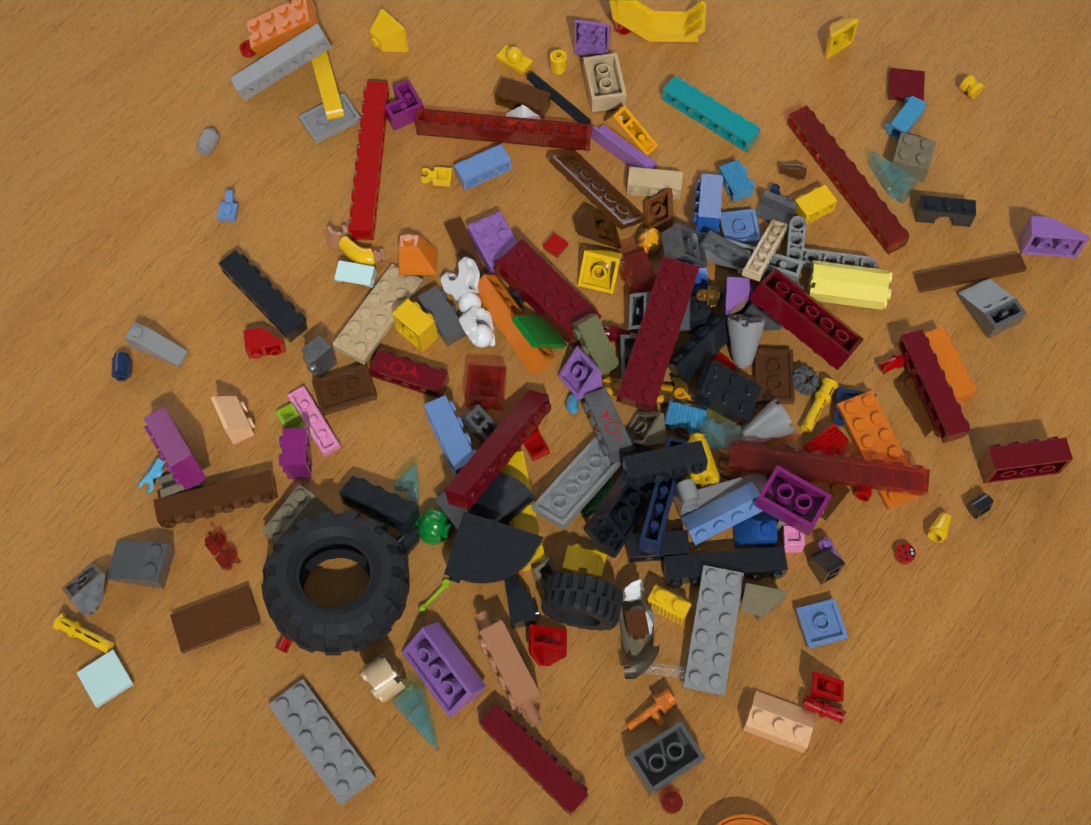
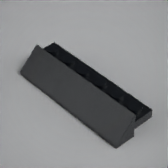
[583,446,655,558]

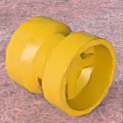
[959,75,985,99]

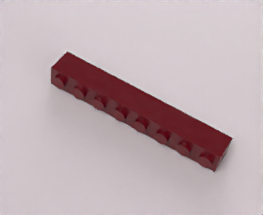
[444,390,551,510]

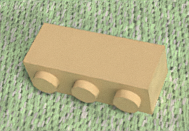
[627,167,683,200]

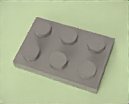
[299,93,360,144]

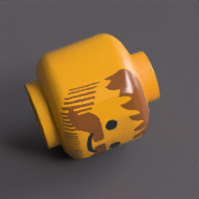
[636,228,662,256]

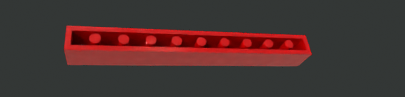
[348,81,390,240]

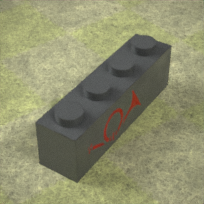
[582,388,633,463]

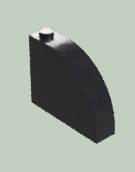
[435,473,537,529]
[444,512,543,584]

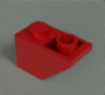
[243,327,286,359]

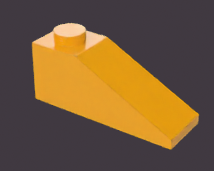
[605,105,658,156]

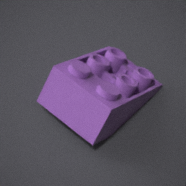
[575,19,612,57]

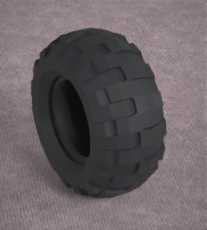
[261,511,410,656]

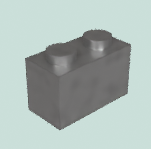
[301,335,337,378]

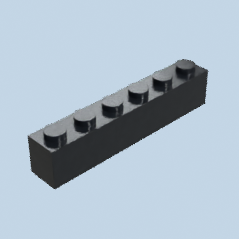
[218,250,307,343]
[663,546,788,587]

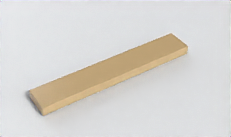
[742,219,789,282]

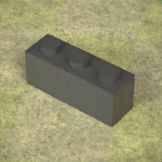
[417,286,467,346]

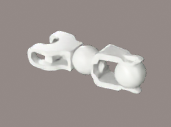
[441,257,495,348]

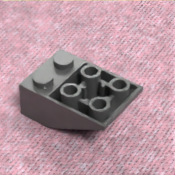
[958,278,1026,338]
[629,292,690,334]

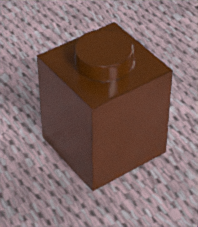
[624,608,649,640]

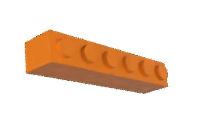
[477,274,556,374]

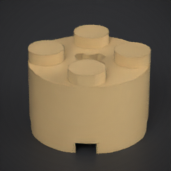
[359,653,407,703]

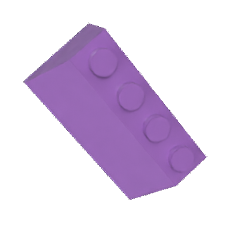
[402,622,487,717]

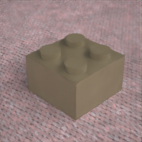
[889,132,936,182]

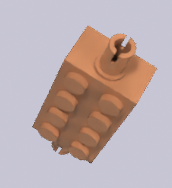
[475,611,543,727]

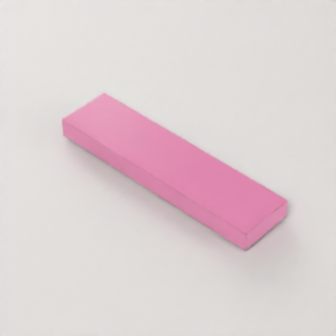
[287,386,341,457]

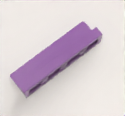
[592,124,657,169]

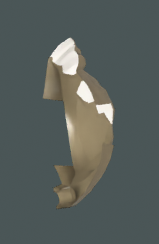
[620,579,660,679]

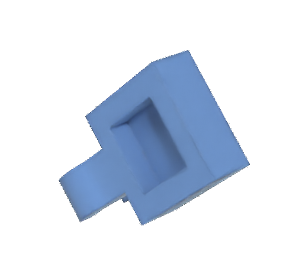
[217,189,239,222]

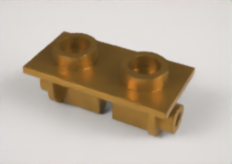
[696,286,723,305]

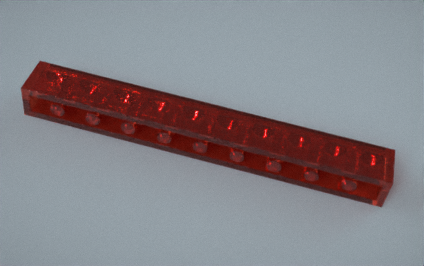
[787,105,910,255]
[415,108,592,151]
[726,440,930,496]

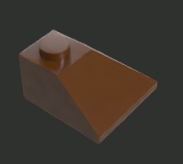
[574,209,622,249]

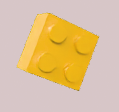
[392,299,438,353]

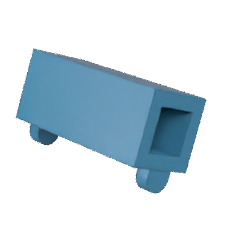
[884,96,927,140]

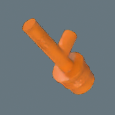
[626,689,677,731]

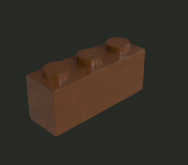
[495,78,551,119]

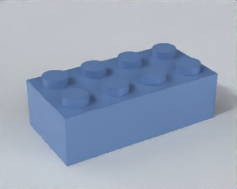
[424,395,476,477]

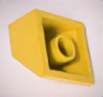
[369,9,408,52]
[825,18,859,59]
[578,250,624,294]

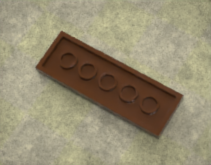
[549,149,646,230]

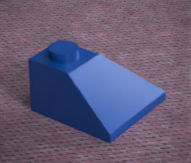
[733,511,778,548]

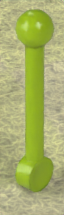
[418,579,450,612]

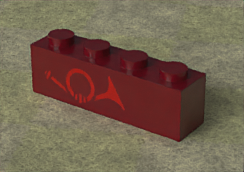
[369,350,449,398]

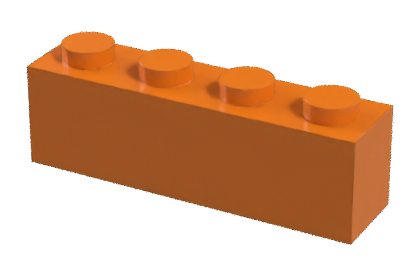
[924,327,977,403]

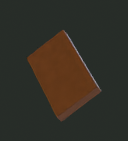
[170,586,261,654]

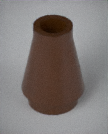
[780,163,807,181]

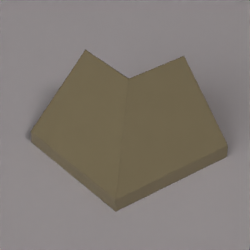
[626,412,666,446]
[740,583,787,621]

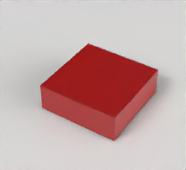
[543,233,568,258]

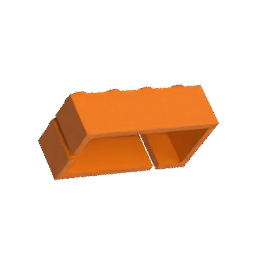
[247,0,319,58]

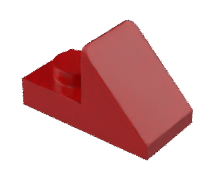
[810,671,844,702]

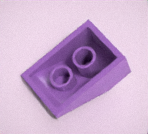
[1020,215,1089,258]

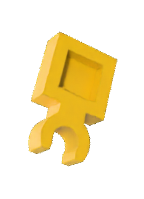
[421,167,453,187]

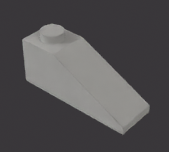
[125,322,188,368]

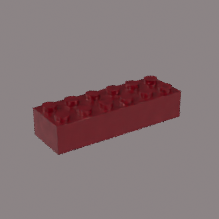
[493,239,602,347]
[749,268,864,370]

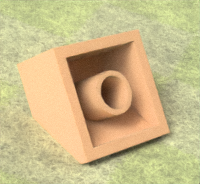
[211,396,255,445]

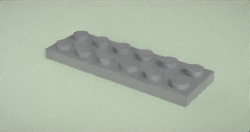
[532,436,635,530]
[683,565,744,696]
[269,679,376,806]

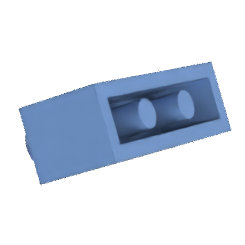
[454,144,512,191]

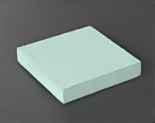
[77,650,134,708]

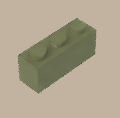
[572,314,621,376]

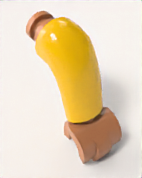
[325,225,385,266]

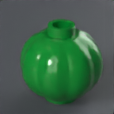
[415,508,453,545]

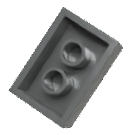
[627,721,705,796]

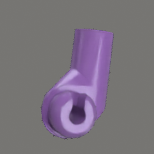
[818,537,842,559]

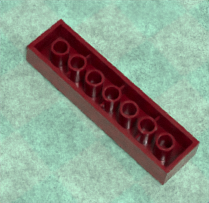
[616,256,700,412]

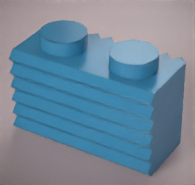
[718,160,755,203]
[664,398,708,434]

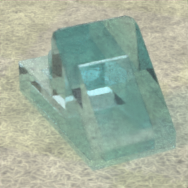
[394,465,419,509]

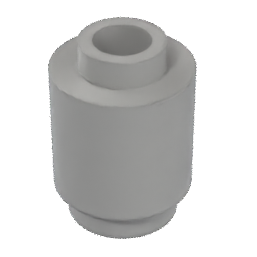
[196,128,220,156]

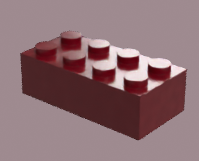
[978,436,1073,484]

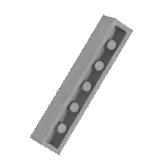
[230,23,332,101]
[696,231,803,282]

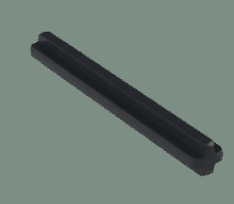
[527,71,591,128]

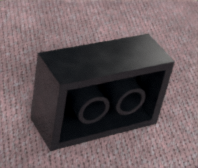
[690,360,762,425]

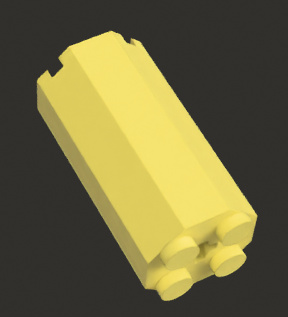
[807,261,893,310]

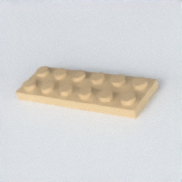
[332,264,423,365]

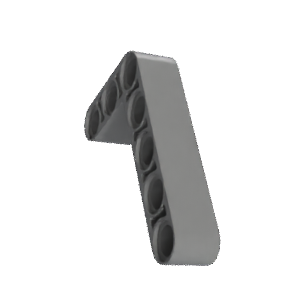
[785,216,877,273]
[674,472,768,518]

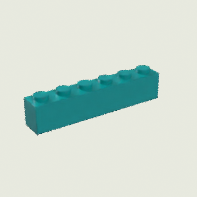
[662,76,761,153]

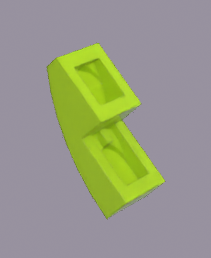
[275,403,312,437]

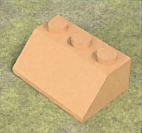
[743,691,816,753]

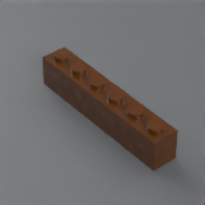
[153,470,278,528]

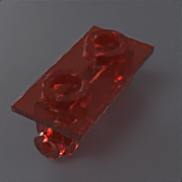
[204,531,241,571]

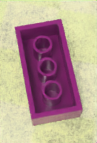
[144,407,207,490]

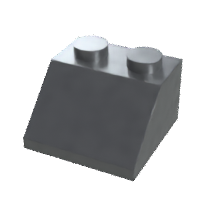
[661,223,708,268]

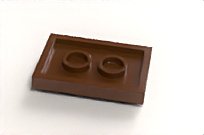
[754,349,795,404]
[312,364,377,416]

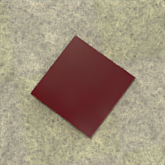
[888,68,925,101]

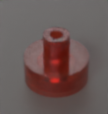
[661,791,683,814]

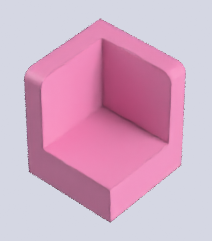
[783,526,805,552]

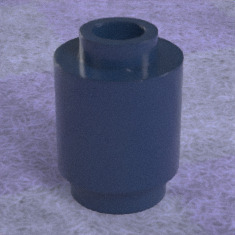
[111,352,131,381]

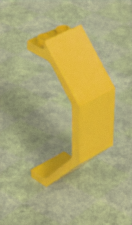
[609,0,706,42]

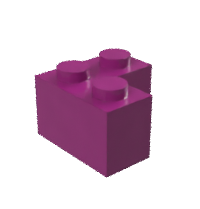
[384,80,425,131]
[279,428,312,479]

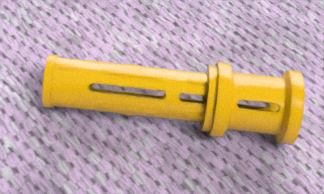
[800,378,839,433]
[53,613,114,654]

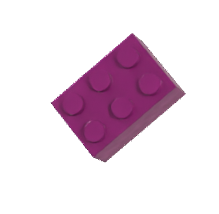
[755,465,832,536]

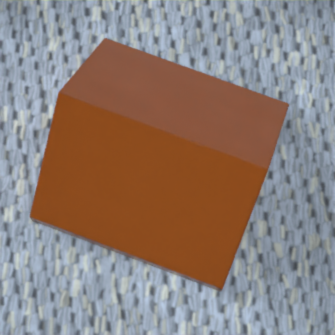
[643,188,674,233]

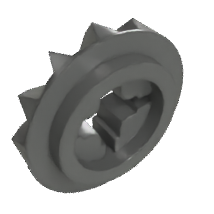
[792,365,820,396]

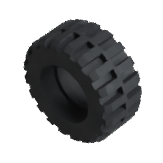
[541,572,623,631]

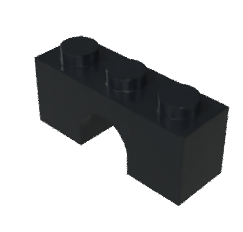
[916,195,976,227]

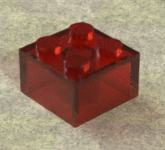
[619,247,657,296]
[465,364,507,411]

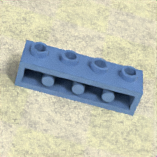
[681,482,762,545]

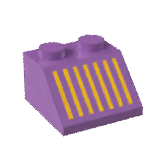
[722,277,753,317]

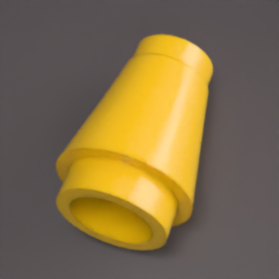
[928,512,951,543]

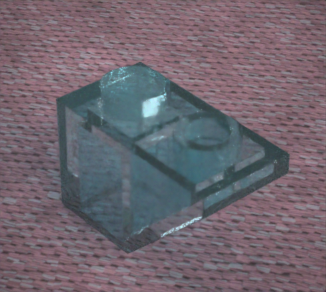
[697,419,741,451]

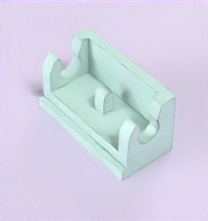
[334,260,377,288]

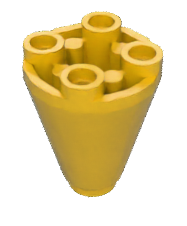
[680,434,720,489]

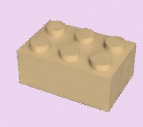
[583,53,627,112]

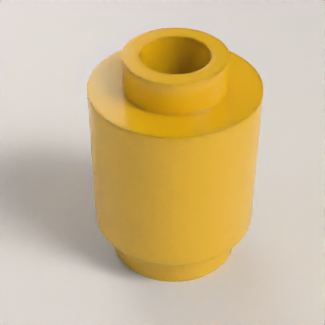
[550,49,567,75]

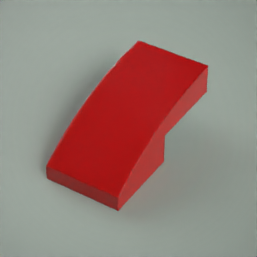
[523,427,550,461]

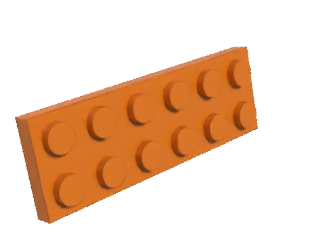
[836,390,924,510]

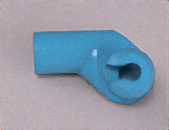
[566,393,580,414]

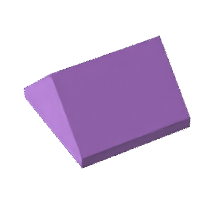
[558,346,603,400]

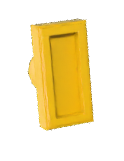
[496,45,533,75]

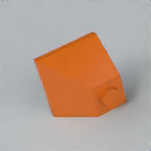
[399,234,438,275]

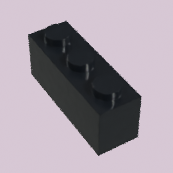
[627,528,690,563]

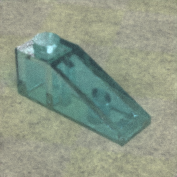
[868,151,918,203]
[393,685,439,752]

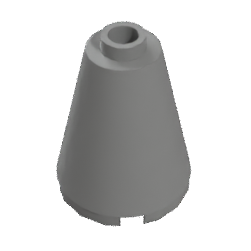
[727,315,765,368]
[739,399,796,447]

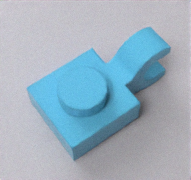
[137,458,165,493]

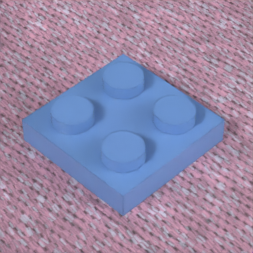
[720,209,761,245]
[795,599,848,649]

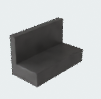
[756,190,798,225]

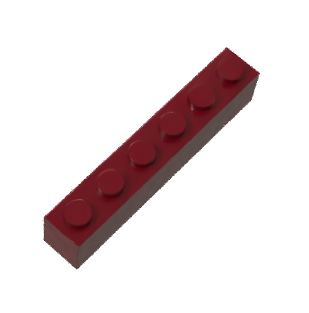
[896,329,970,443]
[479,705,589,817]

